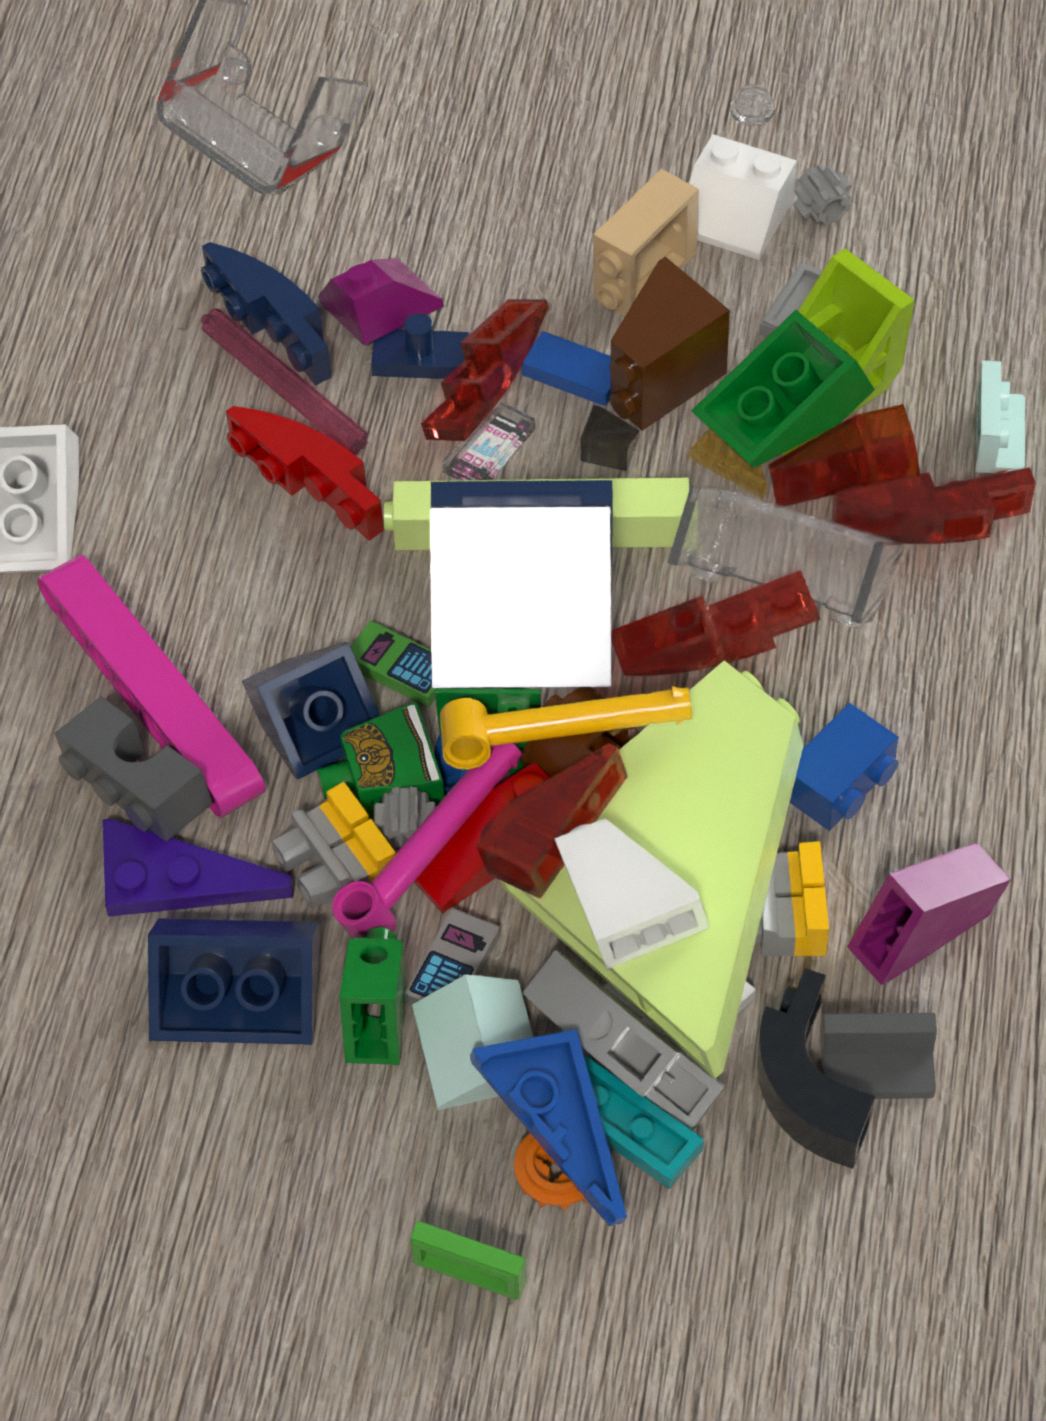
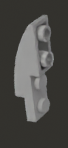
[523,950,726,1131]

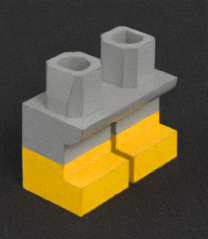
[271,782,396,908]
[755,841,829,956]

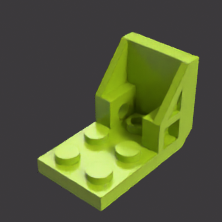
[781,248,915,459]

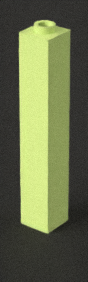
[384,477,690,550]

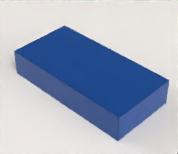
[521,331,611,407]

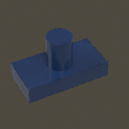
[371,314,470,380]

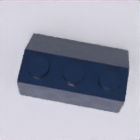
[148,918,319,1045]

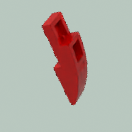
[226,406,384,541]

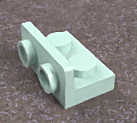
[975,360,1025,475]

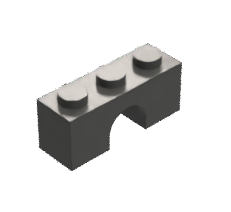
[54,696,212,842]

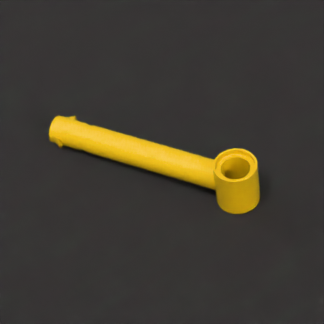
[440,686,692,770]

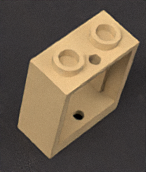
[593,169,699,316]

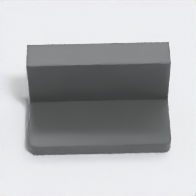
[821,1013,937,1099]

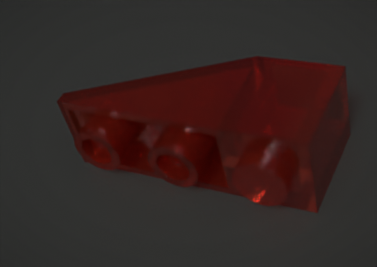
[768,404,921,508]

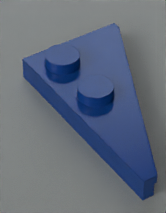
[470,1029,627,1226]

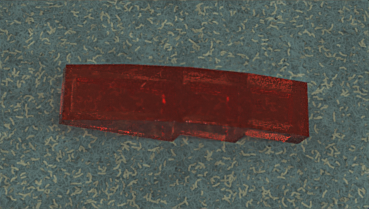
[421,299,549,441]

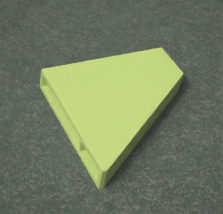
[491,661,803,1079]

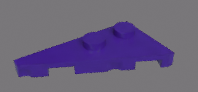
[103,819,293,917]

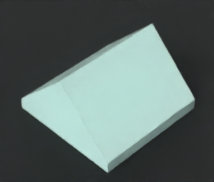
[412,974,533,1111]

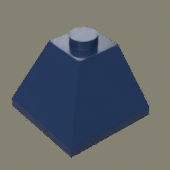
[242,642,380,779]

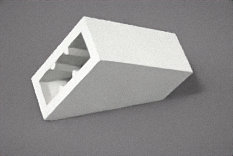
[555,818,710,969]

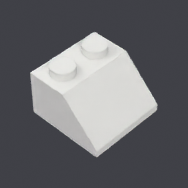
[678,134,797,260]

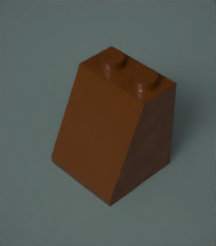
[610,257,730,431]

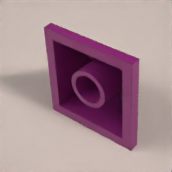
[318,258,444,345]

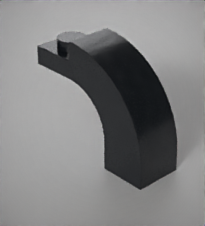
[757,968,875,1169]

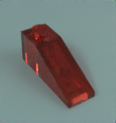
[476,743,628,899]

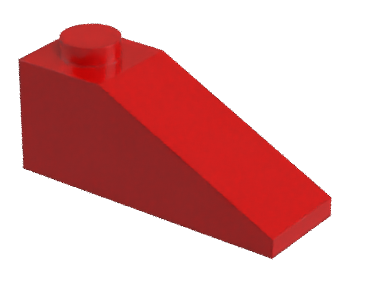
[414,761,566,914]

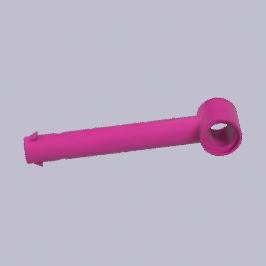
[332,744,522,939]

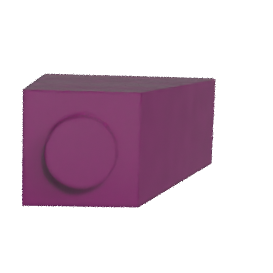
[847,842,1011,985]

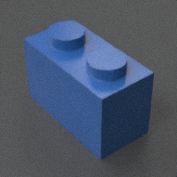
[790,703,899,831]

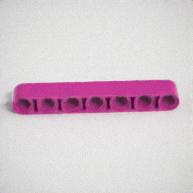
[37,554,266,819]

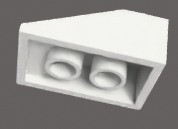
[0,424,79,574]

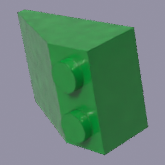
[691,310,875,468]

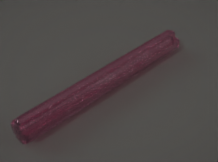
[201,308,368,455]

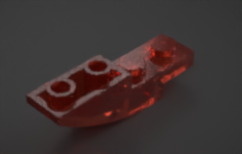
[831,467,1036,544]
[611,570,821,676]

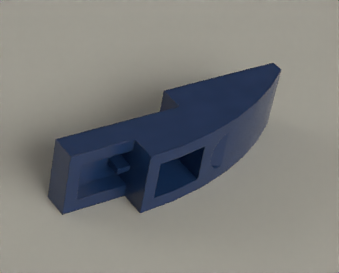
[201,242,331,386]

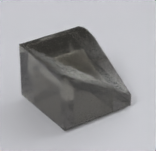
[580,405,640,471]

